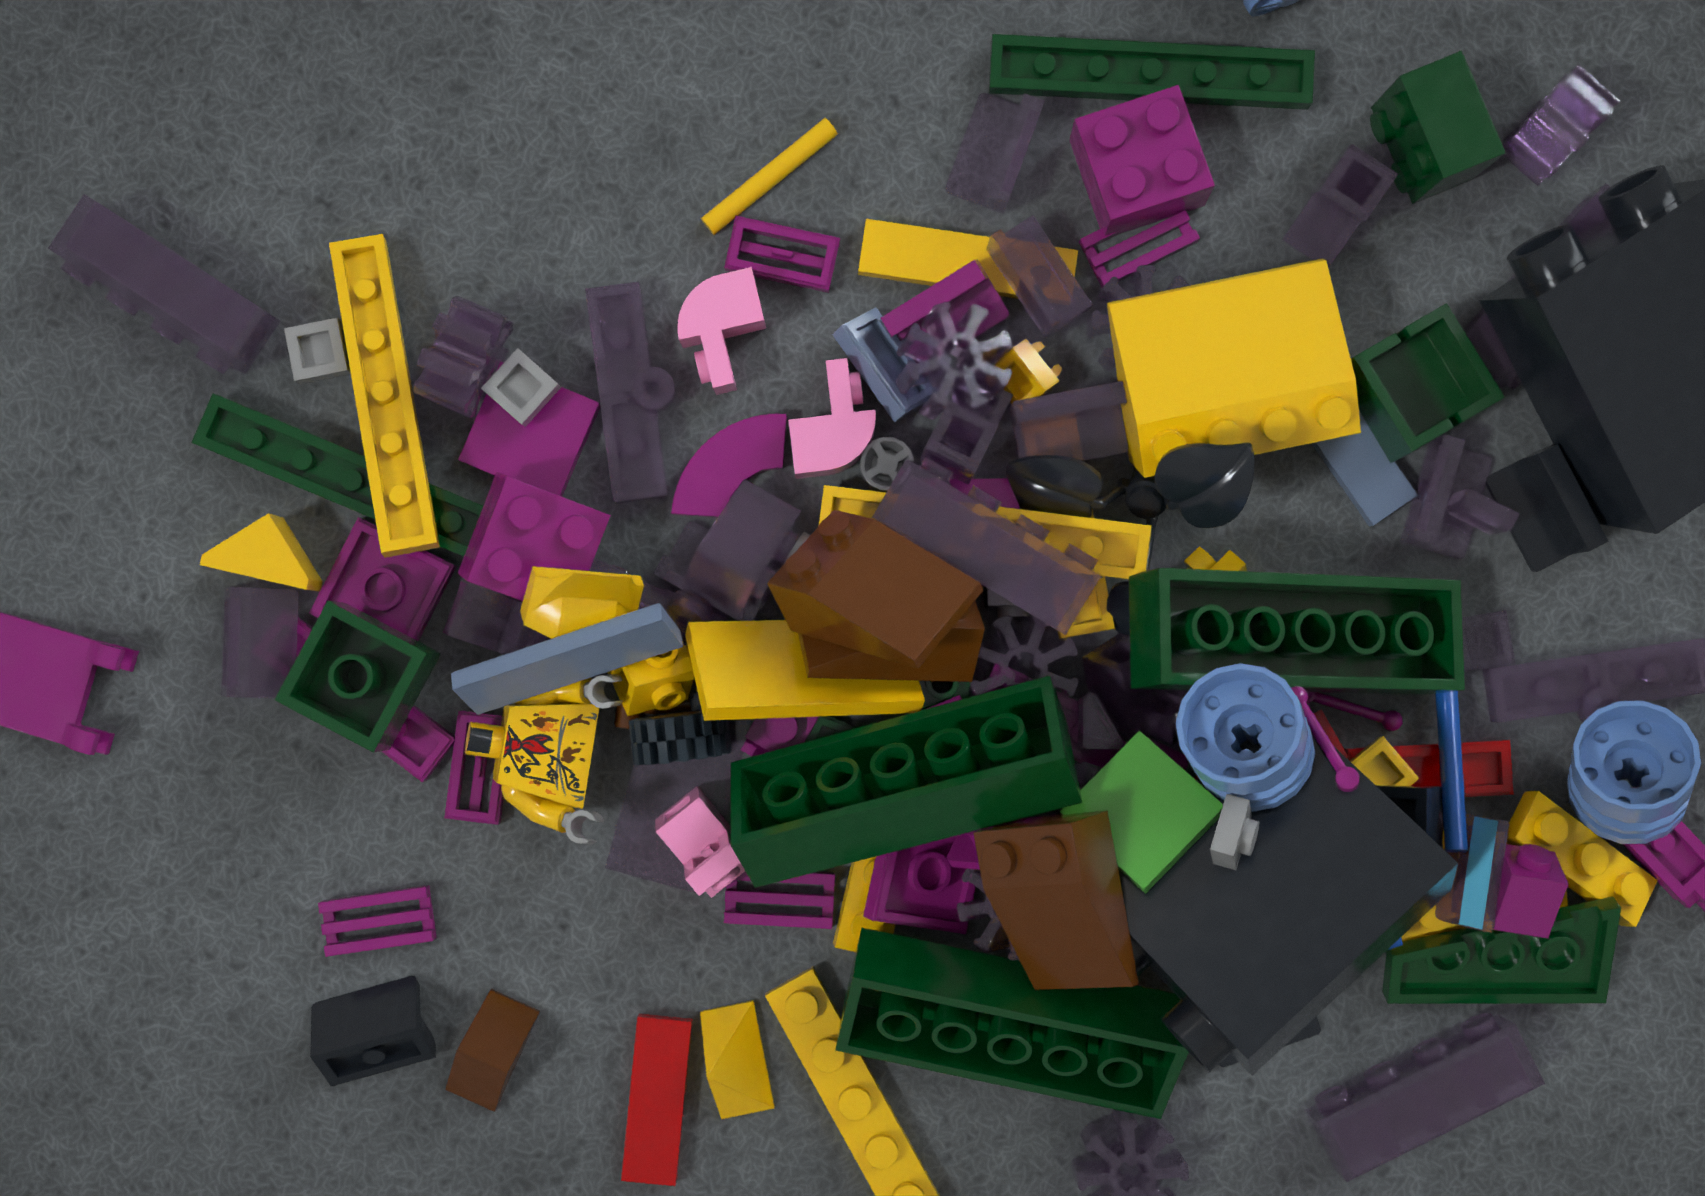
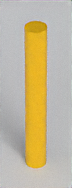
[700,118,838,235]

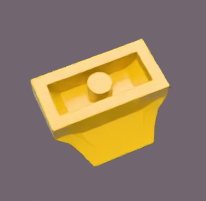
[520,566,644,639]

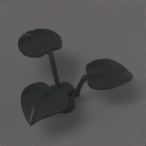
[1006,442,1254,643]

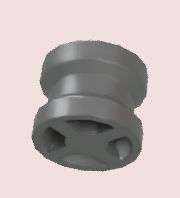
[860,437,914,493]

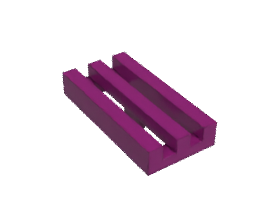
[1079,210,1200,289]
[724,216,840,293]
[444,710,504,825]
[724,872,835,929]
[318,885,437,957]

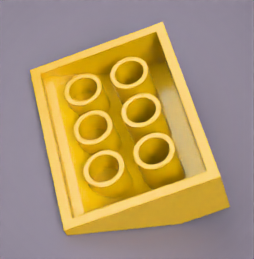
[1107,258,1361,478]

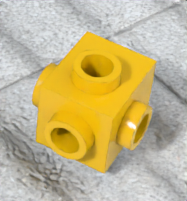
[608,641,694,716]

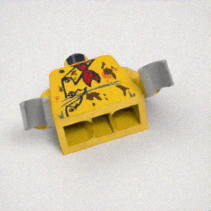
[465,674,623,845]

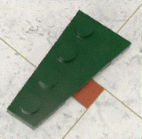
[1382,896,1621,1004]

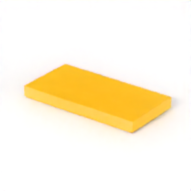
[685,620,925,721]

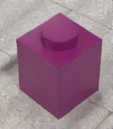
[1485,843,1568,939]

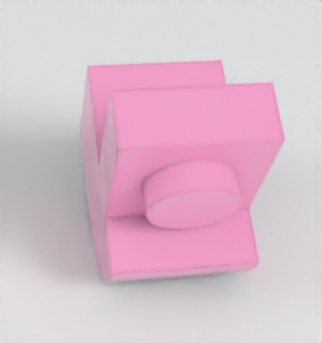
[677,267,766,395]
[788,358,876,479]
[655,786,745,898]

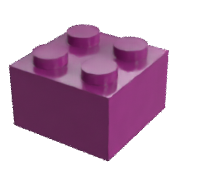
[1069,85,1215,236]
[458,472,611,601]

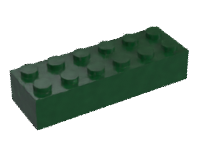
[1129,568,1465,695]
[731,676,1082,888]
[835,927,1189,1119]

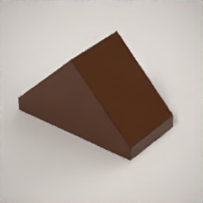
[445,989,540,1112]

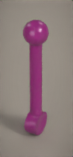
[1291,686,1360,792]
[1307,692,1403,731]

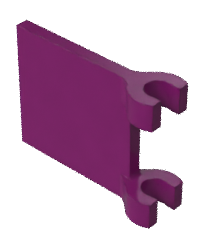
[0,612,139,755]

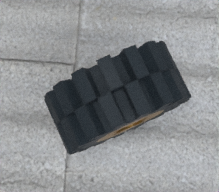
[629,709,732,765]

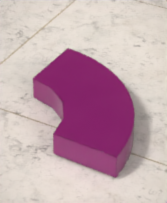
[671,414,787,519]

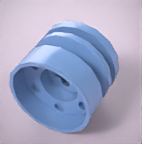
[1176,663,1315,812]
[1567,701,1701,844]

